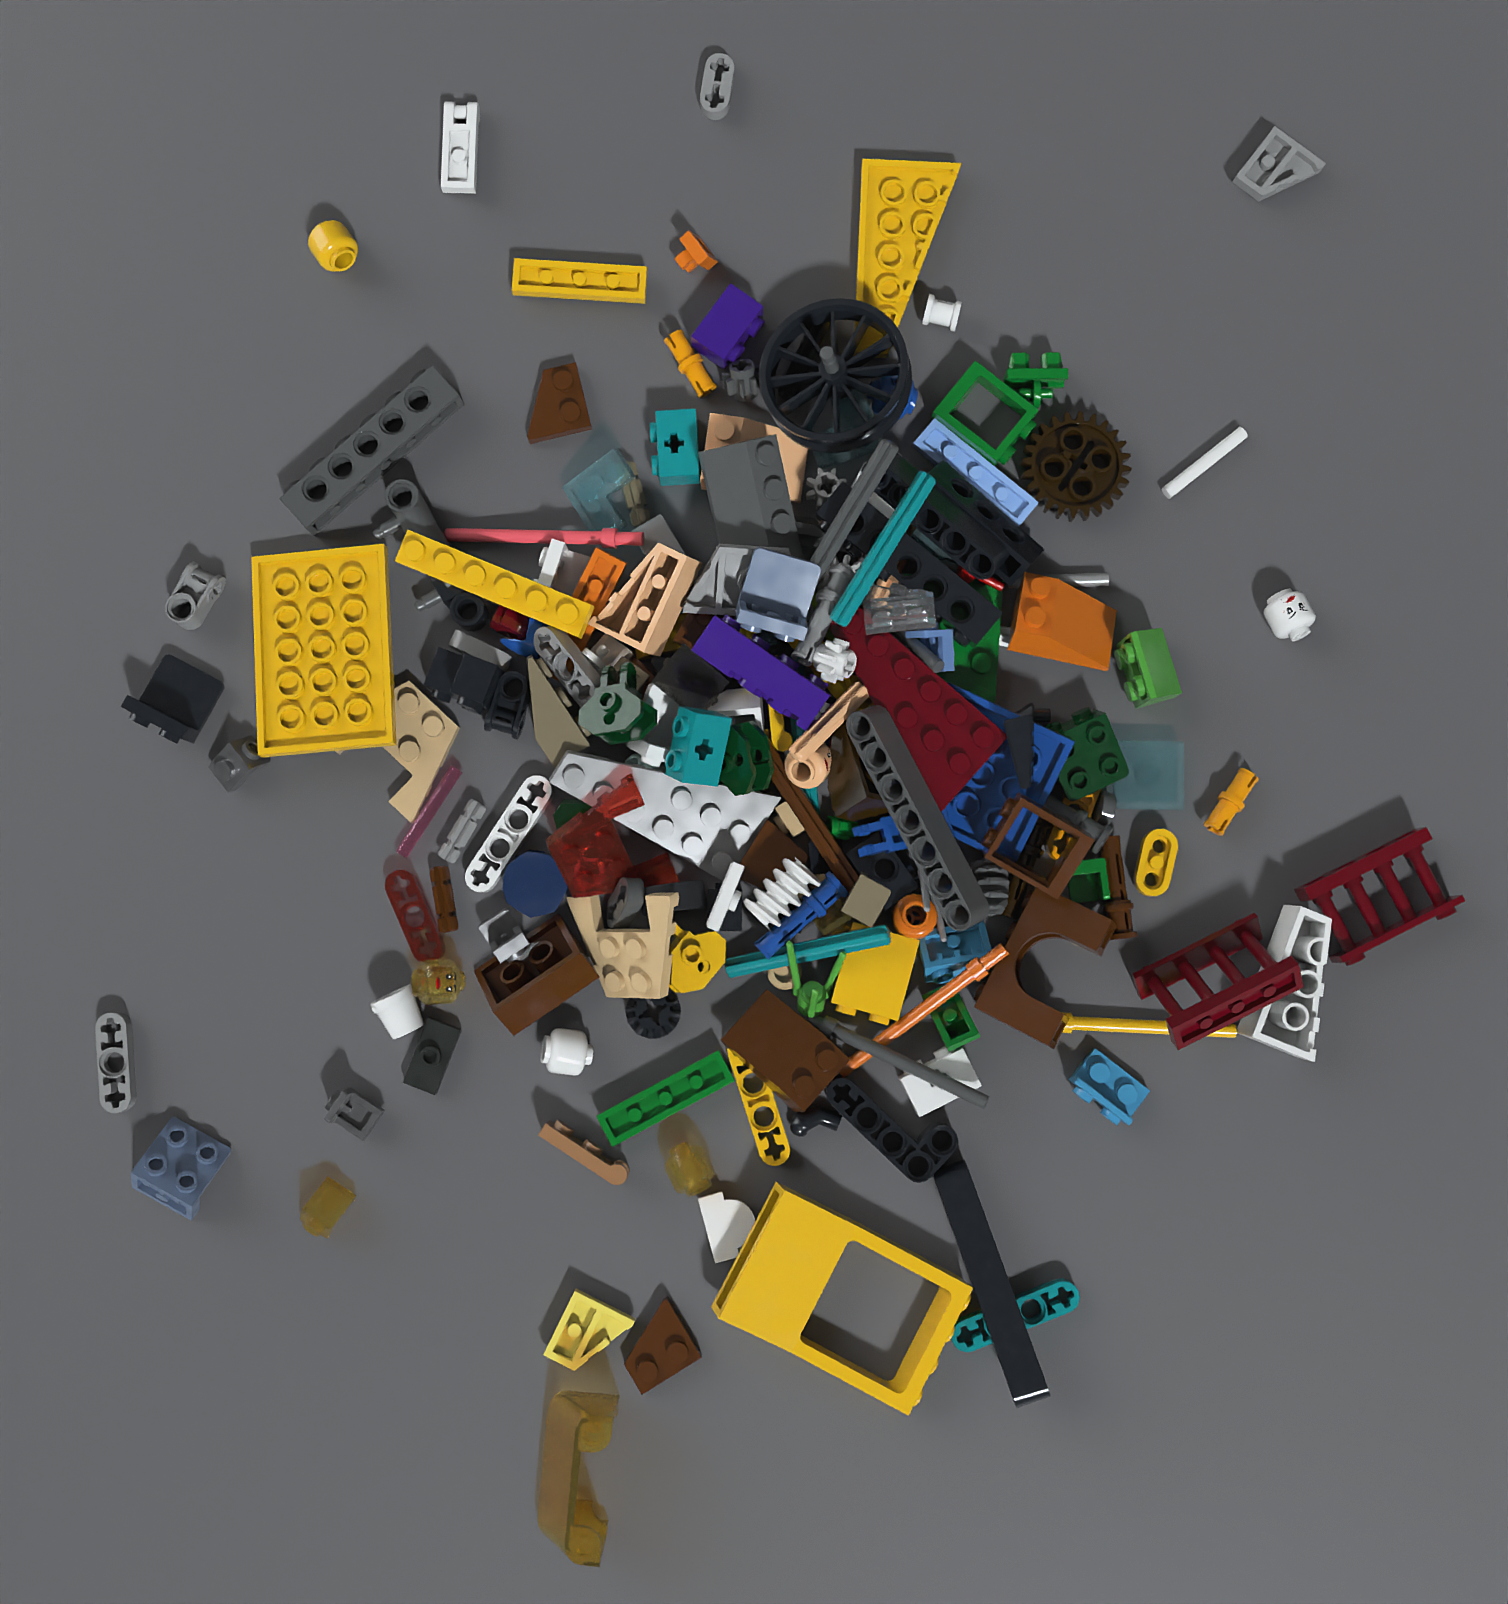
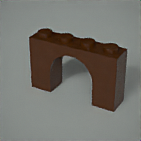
[974,888,1117,1049]

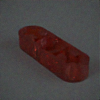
[385,870,445,964]

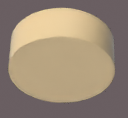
[768,964,802,990]

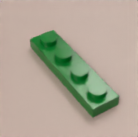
[596,1050,735,1147]

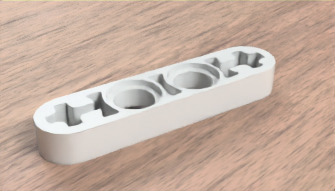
[465,775,554,892]

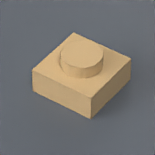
[773,801,805,838]

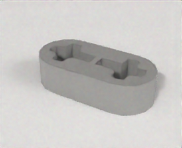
[700,53,734,120]
[448,630,513,673]

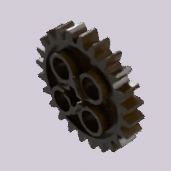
[1020,411,1132,522]

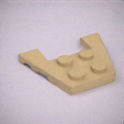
[335,681,460,823]
[567,892,679,999]

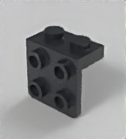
[121,654,224,744]

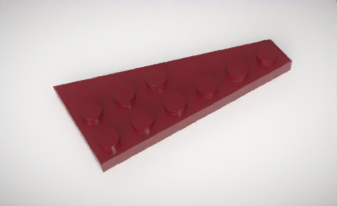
[829,607,1007,812]

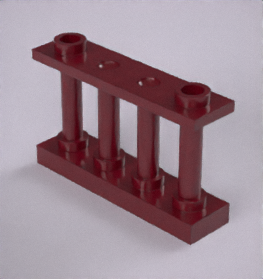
[1294,827,1465,966]
[1132,912,1304,1050]

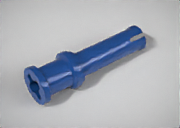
[754,871,849,960]

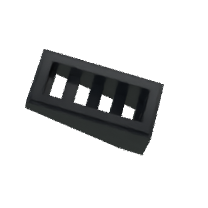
[1003,713,1034,790]

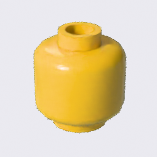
[308,220,358,272]

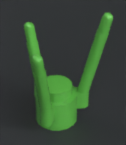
[786,941,846,1018]

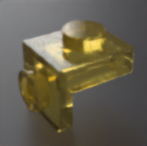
[812,898,853,937]
[300,1176,356,1239]

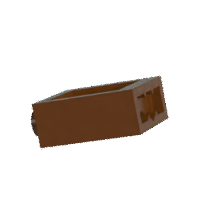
[981,792,1095,900]

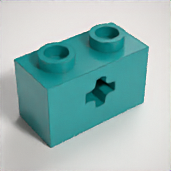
[650,409,701,486]
[665,706,732,787]

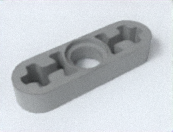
[533,626,601,707]
[95,1012,137,1113]

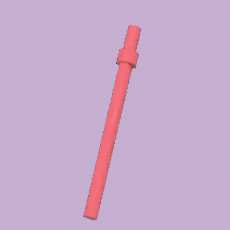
[444,528,644,549]

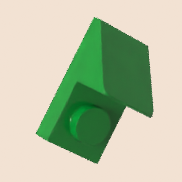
[922,985,981,1052]

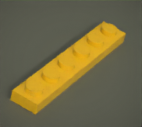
[395,529,595,639]

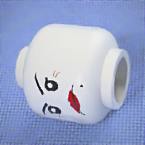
[1264,588,1316,641]

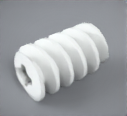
[743,857,821,931]

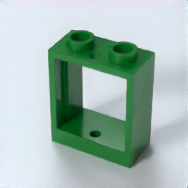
[930,360,1039,467]

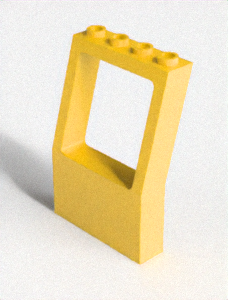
[711,1181,973,1416]

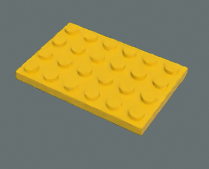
[251,544,397,758]

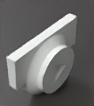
[698,1191,755,1263]

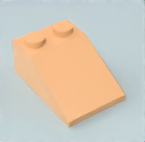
[700,413,808,503]

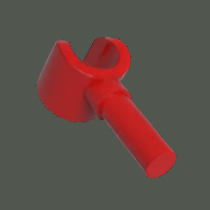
[957,566,1005,591]

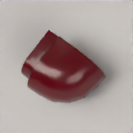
[489,605,530,641]

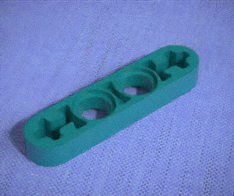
[951,1278,1080,1352]

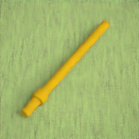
[1062,1012,1237,1038]

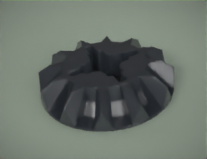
[626,989,681,1039]

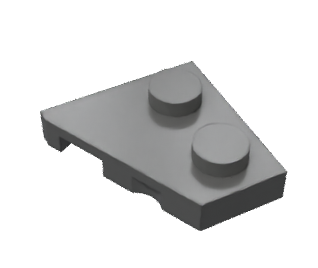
[1232,126,1326,202]

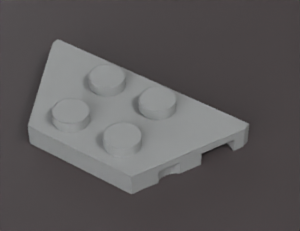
[683,543,814,621]

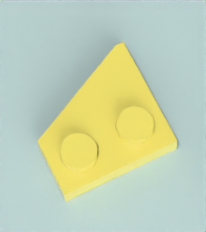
[543,1288,636,1371]

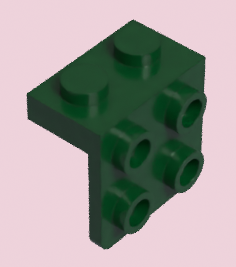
[1045,707,1129,801]

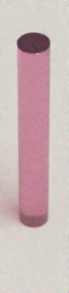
[396,765,463,858]

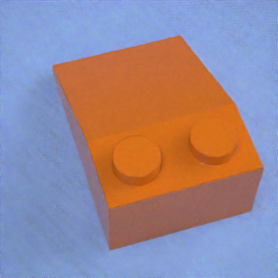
[1007,572,1117,671]

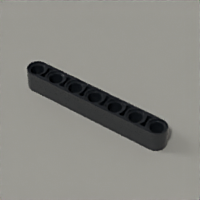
[933,1159,1050,1408]

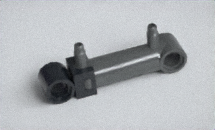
[373,479,489,632]

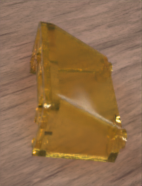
[537,1390,620,1567]

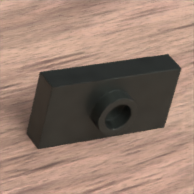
[403,1017,462,1095]

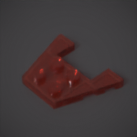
[546,773,680,898]

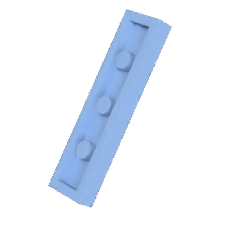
[912,418,1039,526]

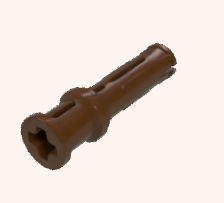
[1100,835,1138,940]

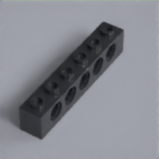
[816,481,1003,648]

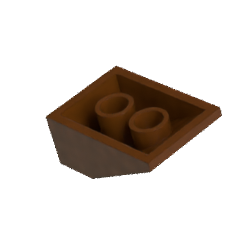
[720,989,850,1112]

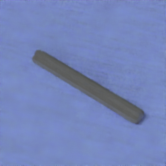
[810,439,899,587]

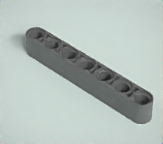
[846,705,989,931]

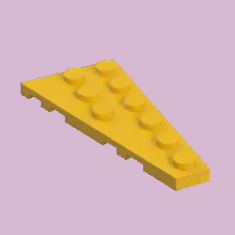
[853,159,962,358]

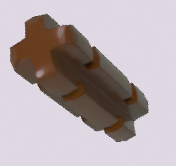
[430,865,459,933]

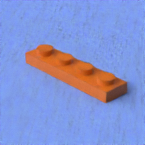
[546,547,628,682]

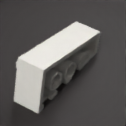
[1237,905,1332,1062]

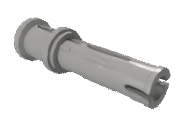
[791,565,855,666]

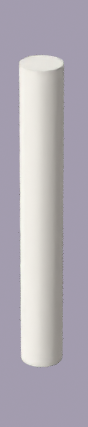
[1161,427,1248,499]

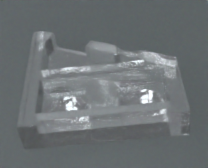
[863,583,936,635]

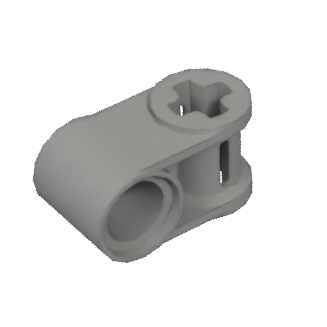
[165,561,226,630]

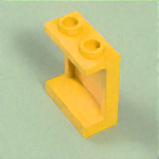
[830,922,920,1025]

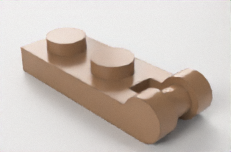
[538,1119,630,1185]

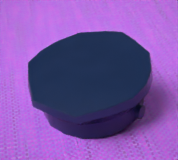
[502,849,569,918]

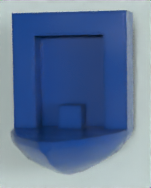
[500,618,549,659]

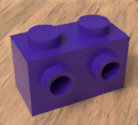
[691,283,765,370]

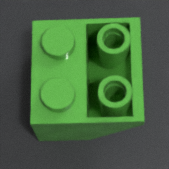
[1114,628,1182,709]

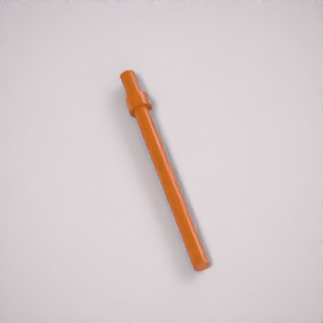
[839,943,1009,1077]

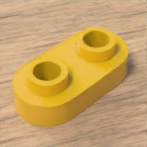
[1133,829,1178,897]

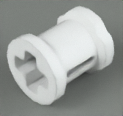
[922,294,962,332]

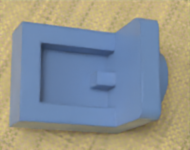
[905,623,955,672]

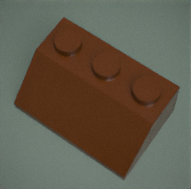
[474,913,600,1036]

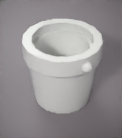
[370,984,424,1039]

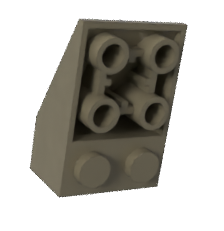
[527,654,591,768]

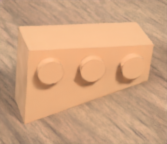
[588,543,703,657]

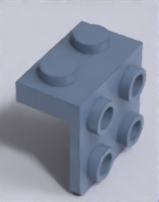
[735,547,821,642]

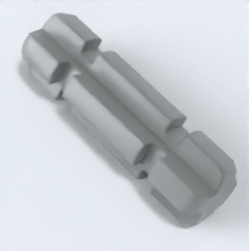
[438,799,486,863]

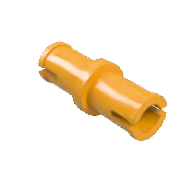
[664,329,717,398]
[1203,768,1259,836]

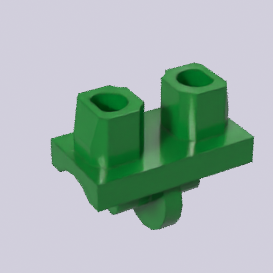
[1003,352,1068,408]

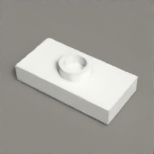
[706,862,745,932]

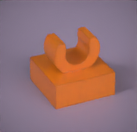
[675,230,718,273]

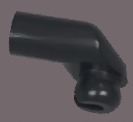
[790,1105,842,1137]

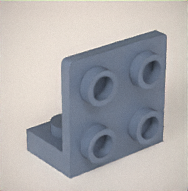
[131,1117,231,1221]

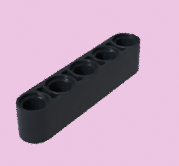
[861,453,1008,580]

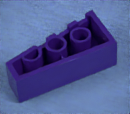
[691,614,831,731]

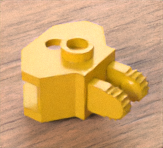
[669,924,726,993]

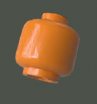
[891,894,938,940]

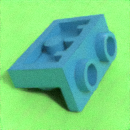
[918,920,992,984]
[1068,1048,1150,1126]

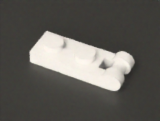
[441,101,480,194]

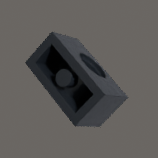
[845,830,919,912]

